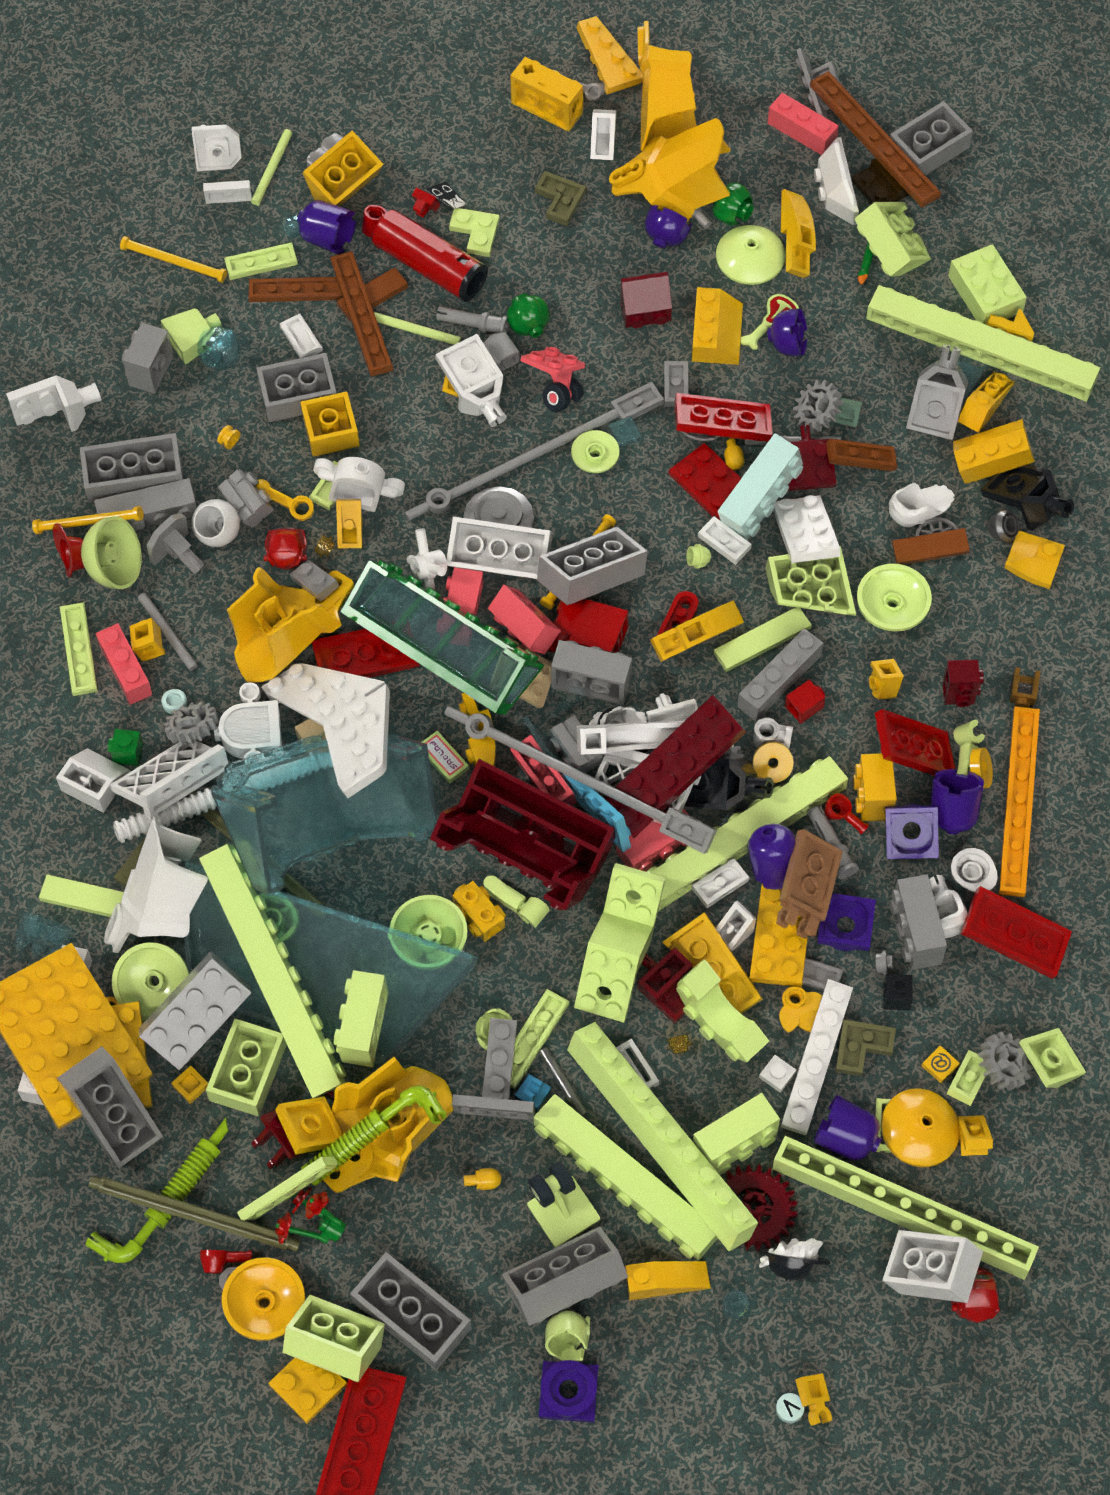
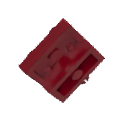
[788,425,837,491]
[637,947,693,1024]

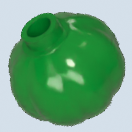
[712,182,754,225]
[507,293,550,338]

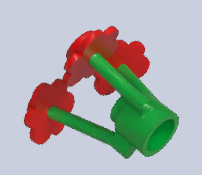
[275,1187,346,1244]

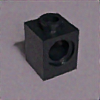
[883,974,913,1010]

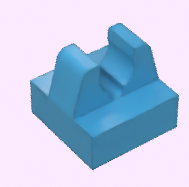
[515,1074,552,1111]

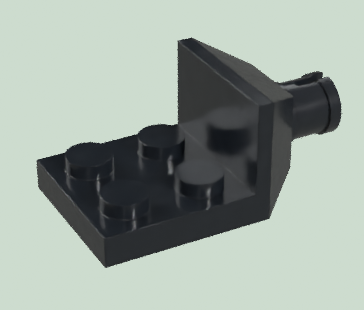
[981,464,1074,531]
[676,758,774,811]

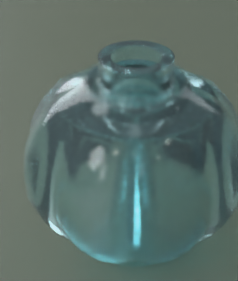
[197,326,240,369]

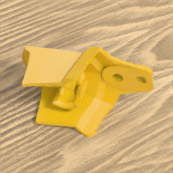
[637,21,697,151]
[609,118,730,221]
[226,567,354,683]
[323,1057,454,1193]

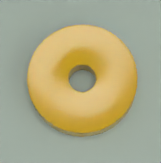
[752,741,794,783]
[970,747,993,788]

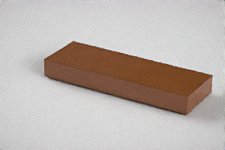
[336,267,408,321]
[826,438,897,471]
[892,528,970,565]

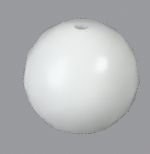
[192,499,240,547]

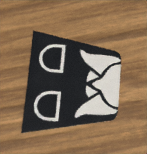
[425,182,467,209]

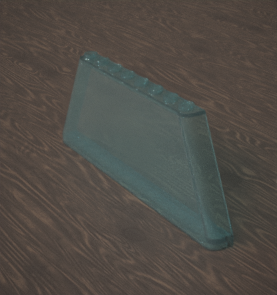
[178,860,479,1065]

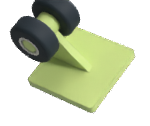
[527,1161,600,1248]

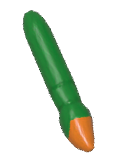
[857,242,874,285]

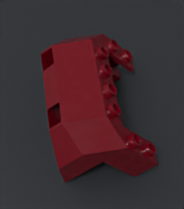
[430,759,615,910]

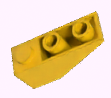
[958,371,1015,433]

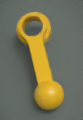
[255,479,314,521]

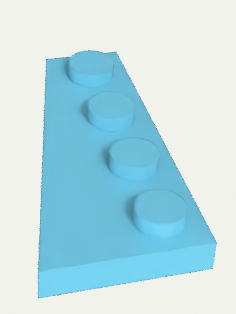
[562,774,631,852]

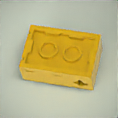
[510,57,583,132]

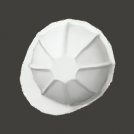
[951,848,998,892]

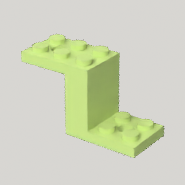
[574,863,666,1023]

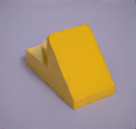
[987,308,1034,342]
[336,499,363,548]
[957,1115,993,1156]

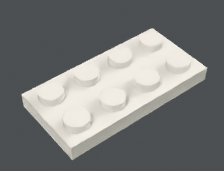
[773,495,840,563]

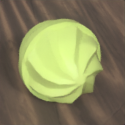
[686,544,711,569]

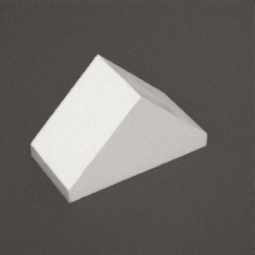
[716,901,756,951]

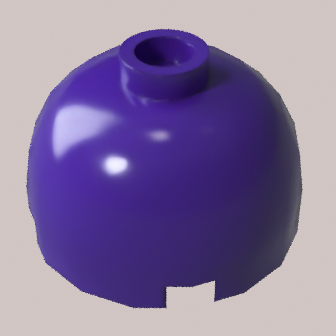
[645,205,692,249]
[767,309,808,356]

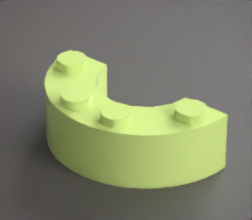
[676,959,769,1062]

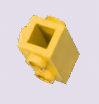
[452,881,506,942]

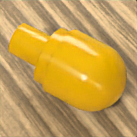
[724,439,745,470]
[463,1168,502,1190]

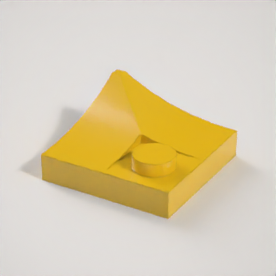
[1004,531,1065,589]

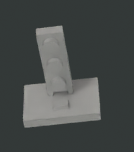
[452,1018,535,1121]

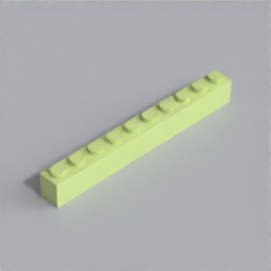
[866,285,1100,402]
[628,756,848,911]
[199,844,346,1098]
[567,1022,758,1251]
[772,1136,1039,1280]

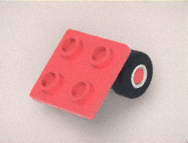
[520,347,585,412]

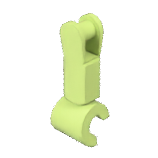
[953,720,985,776]
[483,876,550,928]

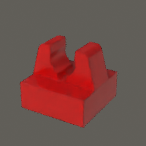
[412,187,440,218]

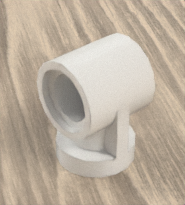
[753,718,793,749]

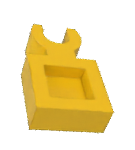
[795,1373,832,1426]

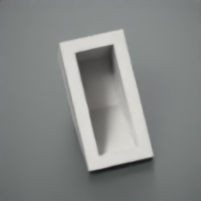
[590,109,616,160]

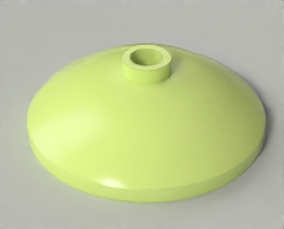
[716,225,786,285]
[857,564,932,631]
[112,942,190,1021]

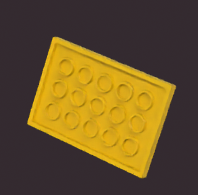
[0,943,153,1130]

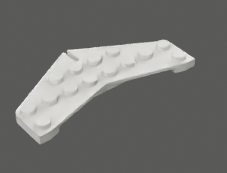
[261,663,390,799]

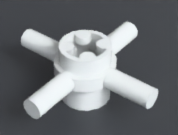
[407,528,447,602]

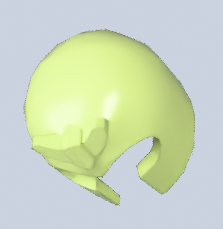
[545,1310,590,1362]

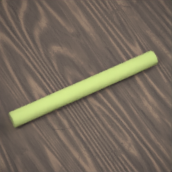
[251,129,292,206]
[374,312,461,345]

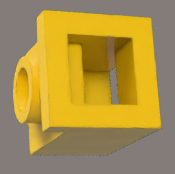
[129,618,165,661]
[869,659,904,700]

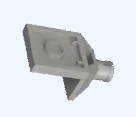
[906,345,969,440]

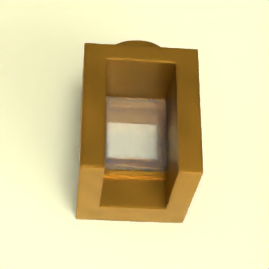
[1009,667,1041,708]

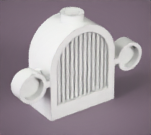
[313,457,405,512]
[214,682,283,773]

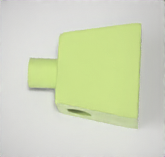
[161,308,222,364]

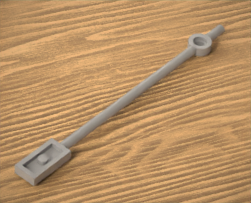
[404,382,664,521]
[444,706,717,854]

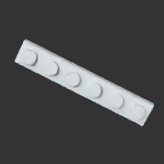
[780,979,853,1135]

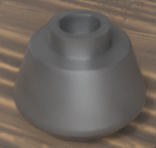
[987,509,1019,542]

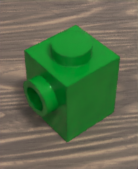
[107,729,144,767]

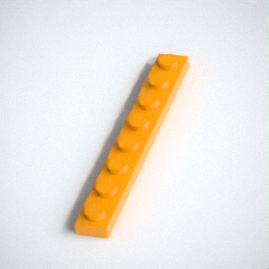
[998,706,1040,897]

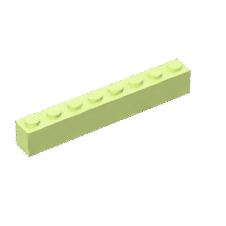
[534,1094,718,1261]

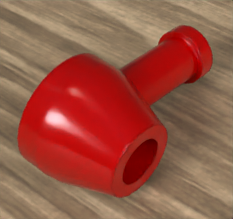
[824,794,869,835]
[200,1250,252,1274]

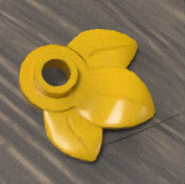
[779,986,822,1033]

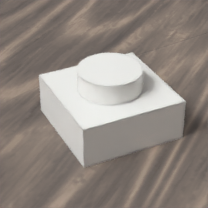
[759,1055,796,1093]

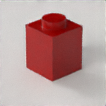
[785,680,825,724]

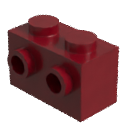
[942,660,984,707]

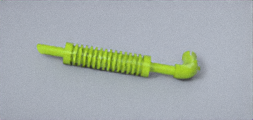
[286,1086,447,1200]
[85,1117,228,1263]

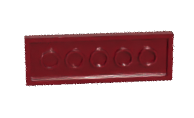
[604,695,746,838]

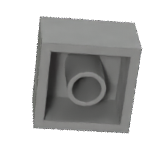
[122,323,174,394]

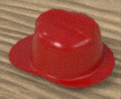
[53,523,85,577]

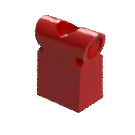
[548,599,629,653]

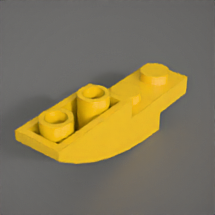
[781,189,816,278]
[650,600,744,662]
[459,693,496,766]

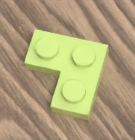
[449,208,499,257]

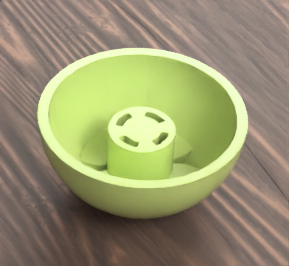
[81,516,142,589]
[389,895,467,970]

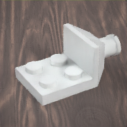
[435,334,507,427]
[6,375,102,432]

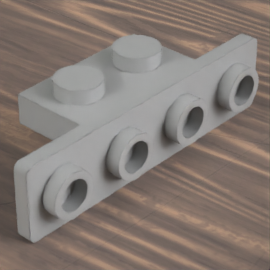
[796,48,841,120]

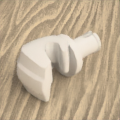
[929,875,968,938]

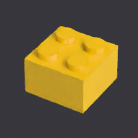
[300,392,360,457]
[853,753,897,821]

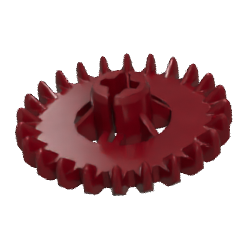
[725,1163,798,1252]

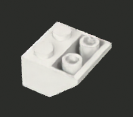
[56,748,131,813]

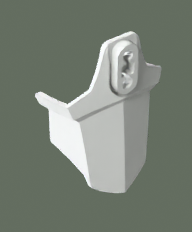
[104,816,208,953]

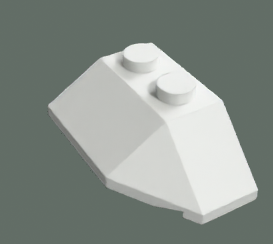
[814,137,859,225]

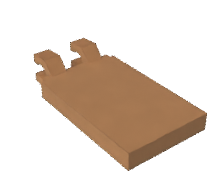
[776,829,843,939]

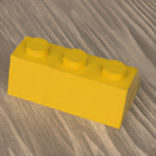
[302,130,384,206]
[692,287,743,365]
[953,419,1035,484]

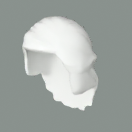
[889,483,955,527]

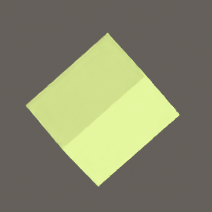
[1019,1028,1086,1088]

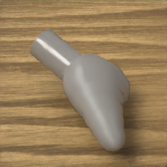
[579,82,606,101]

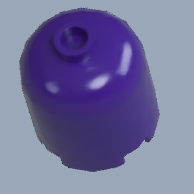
[297,200,356,255]
[931,769,984,834]
[748,823,795,890]
[814,1095,882,1161]

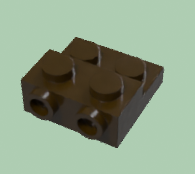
[851,158,909,205]

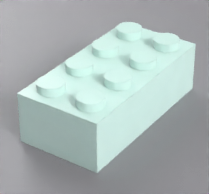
[718,433,803,540]

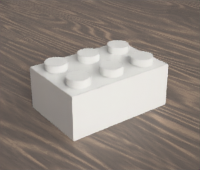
[882,1230,983,1303]

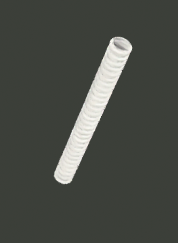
[113,745,333,843]

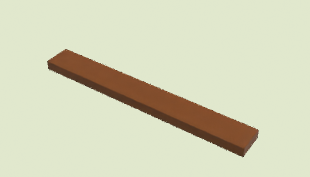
[810,71,941,208]

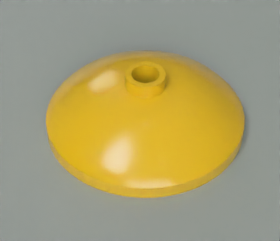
[881,1088,960,1167]
[222,1258,305,1341]

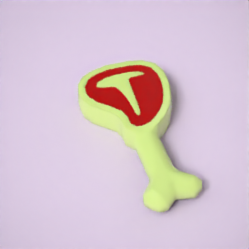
[741,294,799,350]

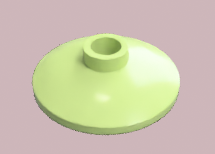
[571,430,619,473]

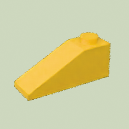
[625,1261,710,1301]

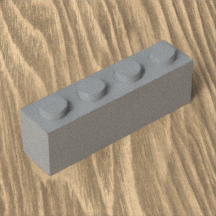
[94,478,197,530]
[737,628,823,722]

